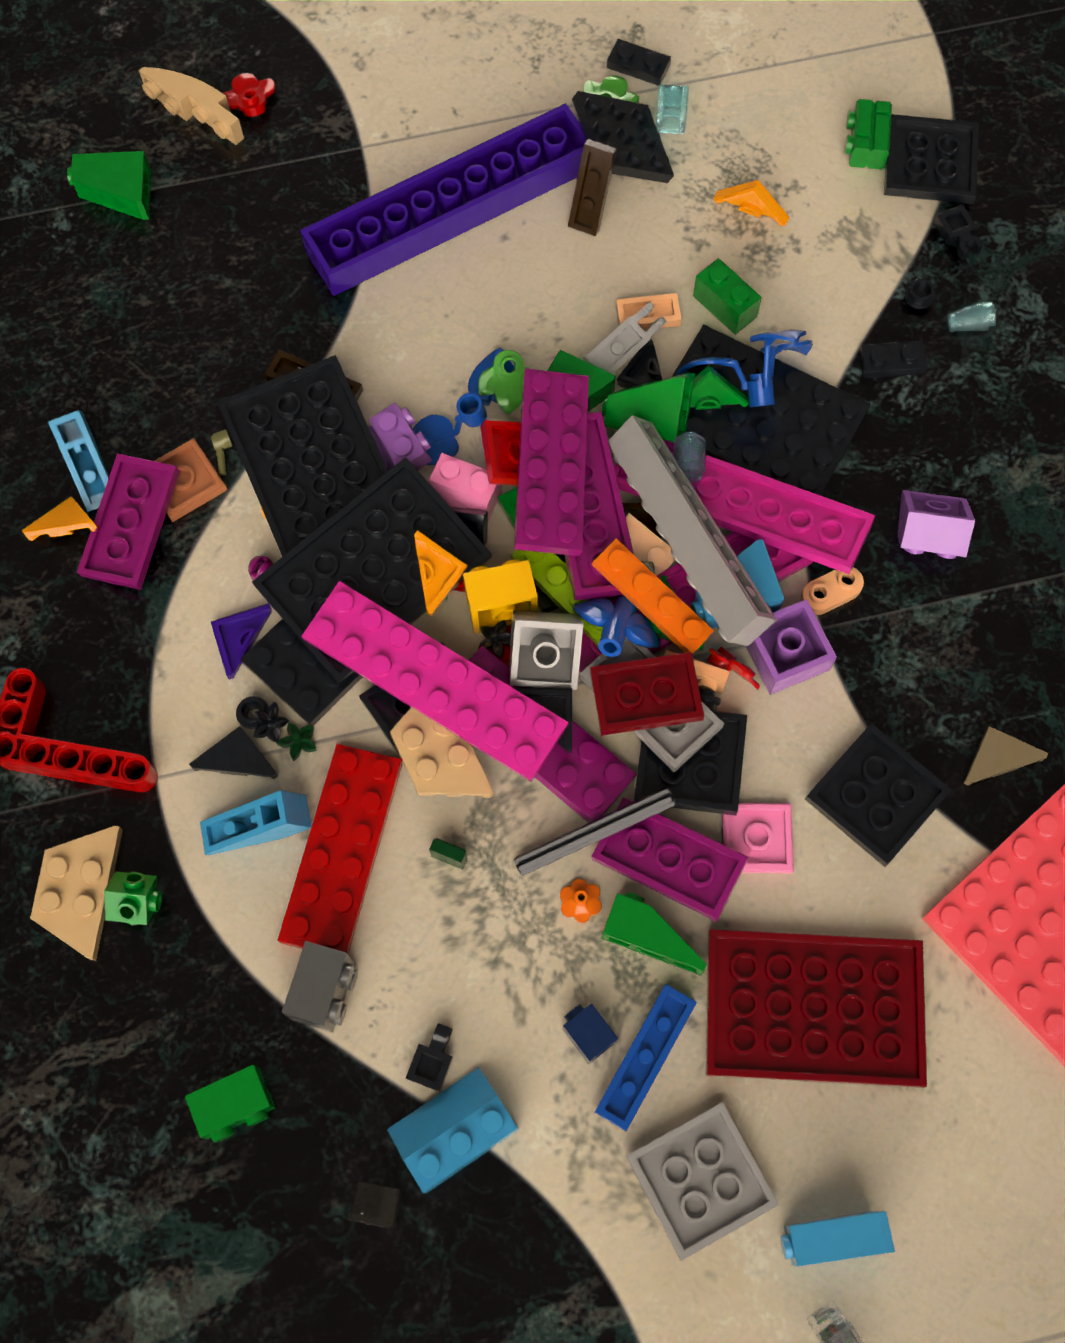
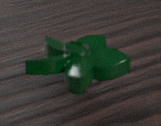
[276,723,317,761]

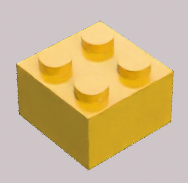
[463,559,538,634]

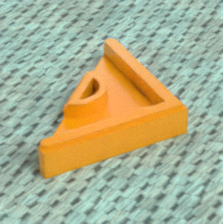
[713,180,789,226]
[22,497,97,541]
[414,530,468,617]

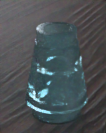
[947,300,996,332]

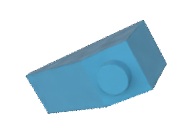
[48,410,109,512]
[200,790,312,855]

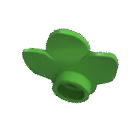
[583,75,639,103]
[478,350,530,414]

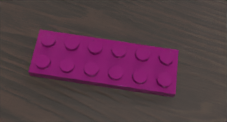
[514,368,589,556]
[565,412,634,601]
[468,646,637,823]

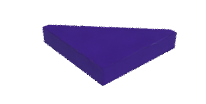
[211,603,272,680]

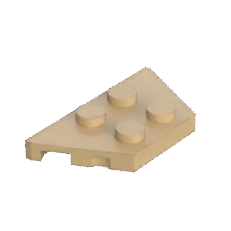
[390,707,494,798]
[30,826,123,961]

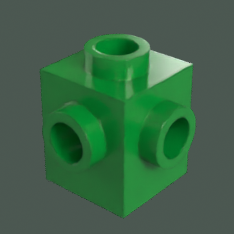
[104,871,162,925]

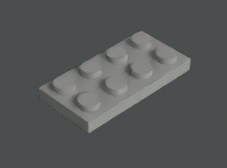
[579,637,724,772]

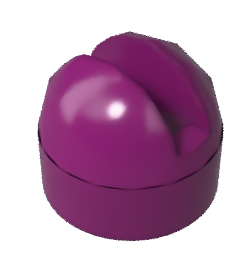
[248,555,273,580]

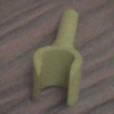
[211,430,233,476]

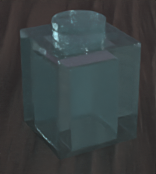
[656,85,689,134]

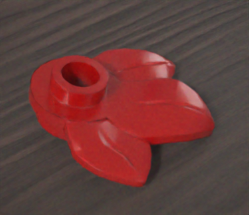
[223,73,275,117]
[706,646,760,690]

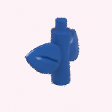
[573,596,660,657]

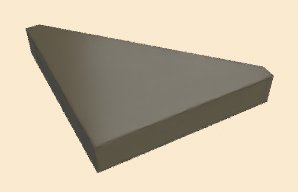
[963,726,1048,785]

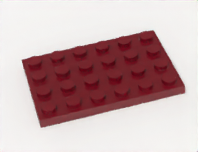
[706,929,927,1088]

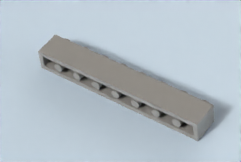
[608,415,777,646]

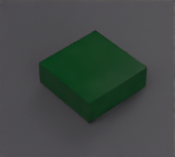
[429,838,468,870]

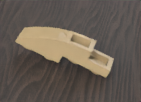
[139,67,244,145]

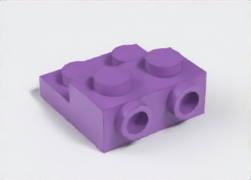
[368,403,432,471]

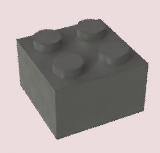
[282,941,358,1033]

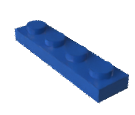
[594,984,697,1132]

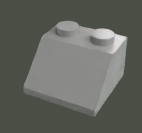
[509,610,583,690]

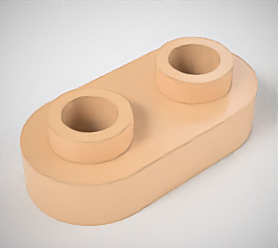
[801,567,864,615]

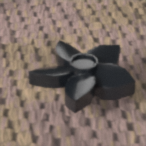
[478,620,511,659]
[253,702,289,743]

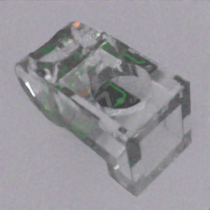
[807,1300,864,1343]

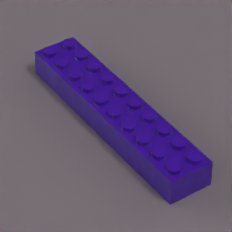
[300,103,586,296]

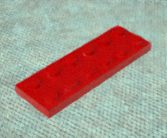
[277,744,403,954]

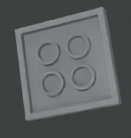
[626,1102,779,1261]

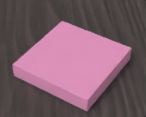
[722,803,794,874]

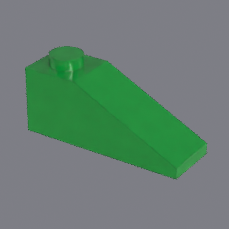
[601,892,707,976]

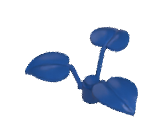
[677,329,813,407]
[413,348,514,465]

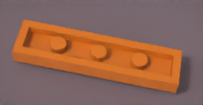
[591,538,714,654]

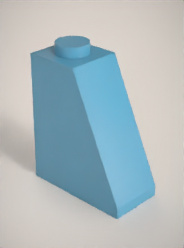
[691,539,784,629]
[780,1211,895,1266]

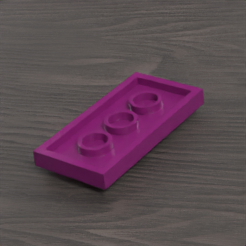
[77,453,180,590]
[591,797,748,922]

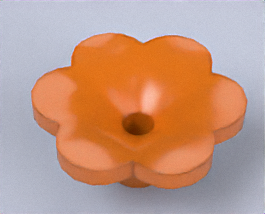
[560,879,602,923]

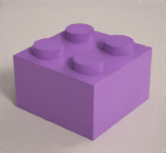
[746,599,837,695]

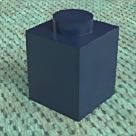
[562,1003,618,1065]

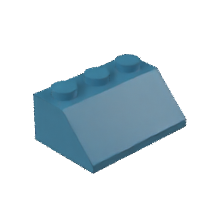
[387,1067,518,1194]

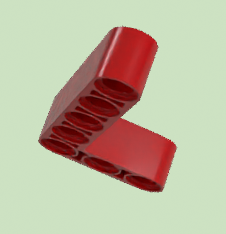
[0,668,158,792]

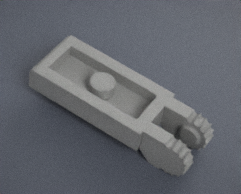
[583,302,667,374]

